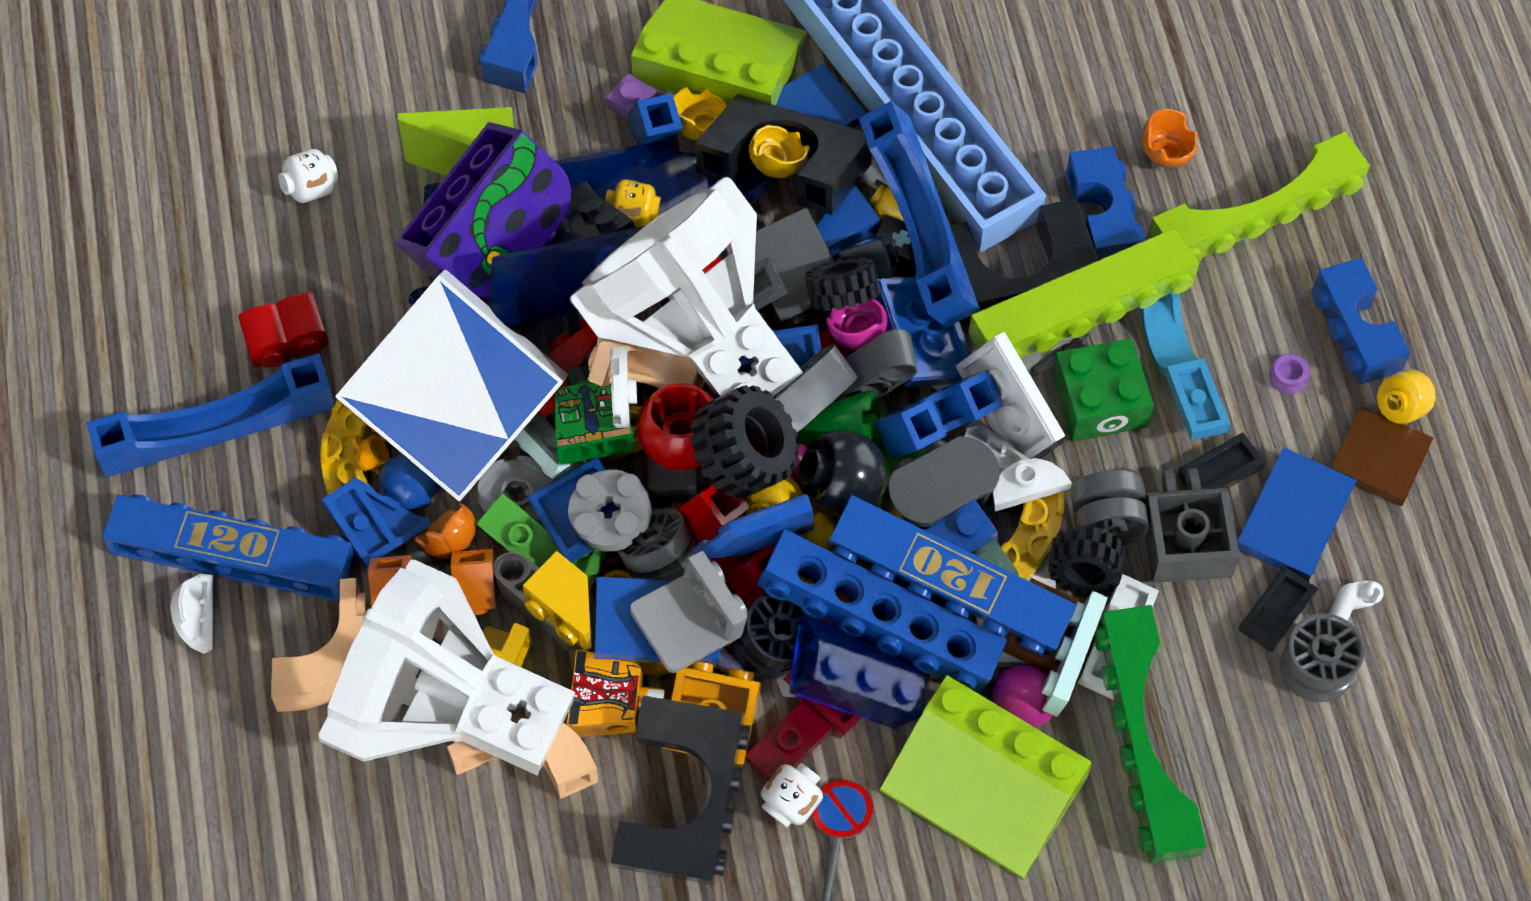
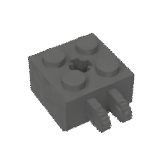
[1145,468,1240,583]

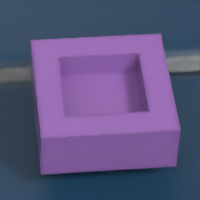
[606,73,658,119]

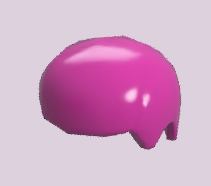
[826,299,888,350]
[992,664,1053,729]

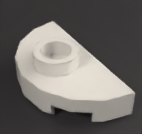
[610,347,637,428]
[965,420,1029,474]
[993,458,1072,511]
[170,574,213,654]

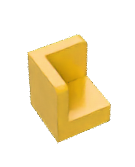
[483,623,532,668]

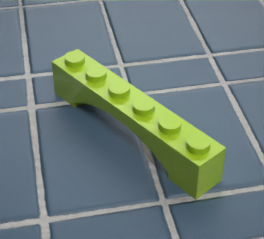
[1147,131,1370,262]

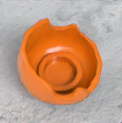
[1141,108,1197,169]
[414,503,477,560]

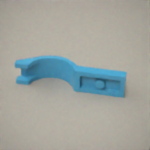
[1139,292,1230,441]

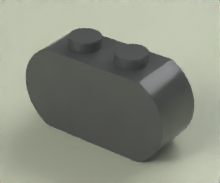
[881,436,1000,530]

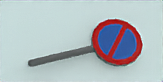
[811,780,873,901]

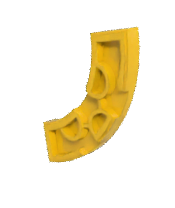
[320,400,370,495]
[1001,491,1065,580]

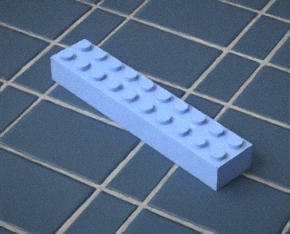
[783,0,1046,253]

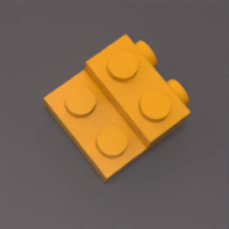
[662,662,762,765]

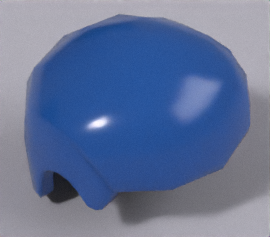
[378,454,442,512]

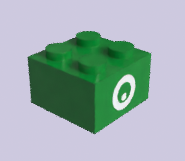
[1052,338,1154,442]

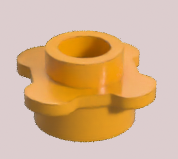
[352,435,390,476]

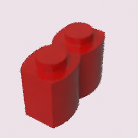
[238,292,329,368]

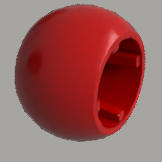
[637,383,714,471]

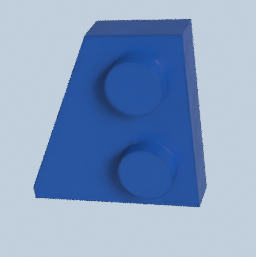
[320,478,431,568]

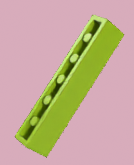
[968,228,1200,360]

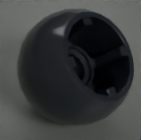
[799,430,885,517]

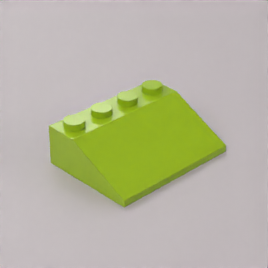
[631,0,807,105]
[880,675,1092,880]

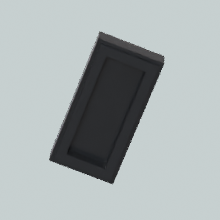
[1177,432,1266,489]
[1238,566,1318,653]

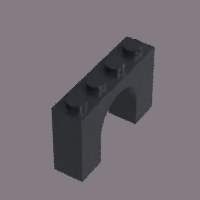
[695,94,872,215]
[950,198,1099,325]
[611,695,751,885]

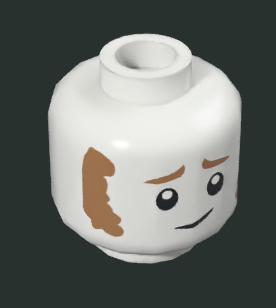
[278,149,338,203]
[761,763,823,828]

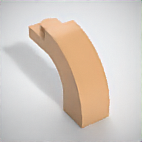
[588,337,705,389]
[271,578,368,712]
[447,709,598,799]

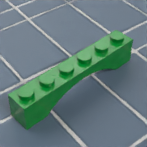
[1093,605,1207,864]

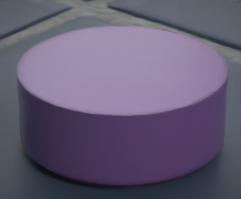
[1269,354,1310,394]

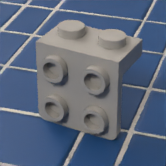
[630,550,747,673]

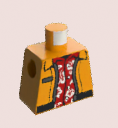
[567,649,665,737]

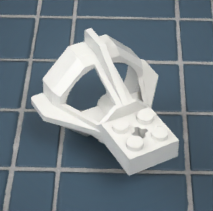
[570,177,803,398]
[319,560,575,776]

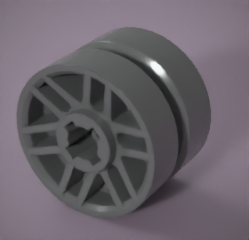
[1070,470,1150,546]
[617,508,697,580]
[1280,613,1365,702]

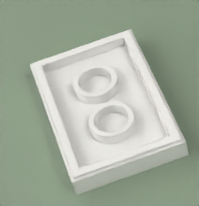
[956,332,1065,459]

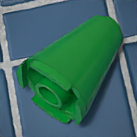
[796,390,884,454]

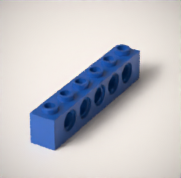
[756,529,1007,694]

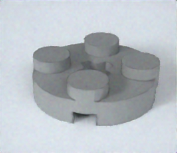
[478,456,554,524]
[568,470,652,551]

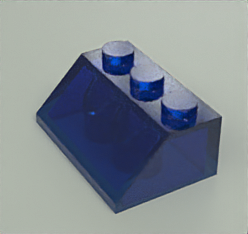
[789,614,926,729]

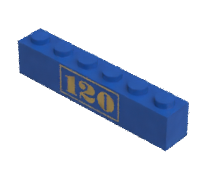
[102,494,356,602]
[827,495,1077,655]

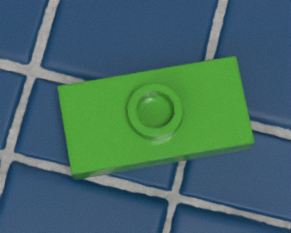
[476,492,559,568]

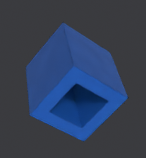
[627,93,683,149]

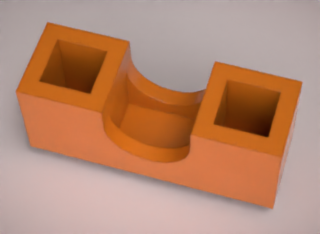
[368,549,497,615]

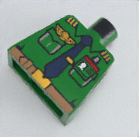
[555,366,634,465]

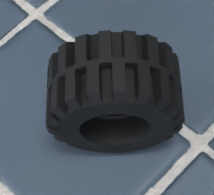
[690,385,799,498]

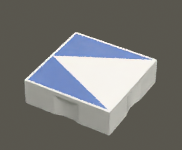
[335,269,568,502]

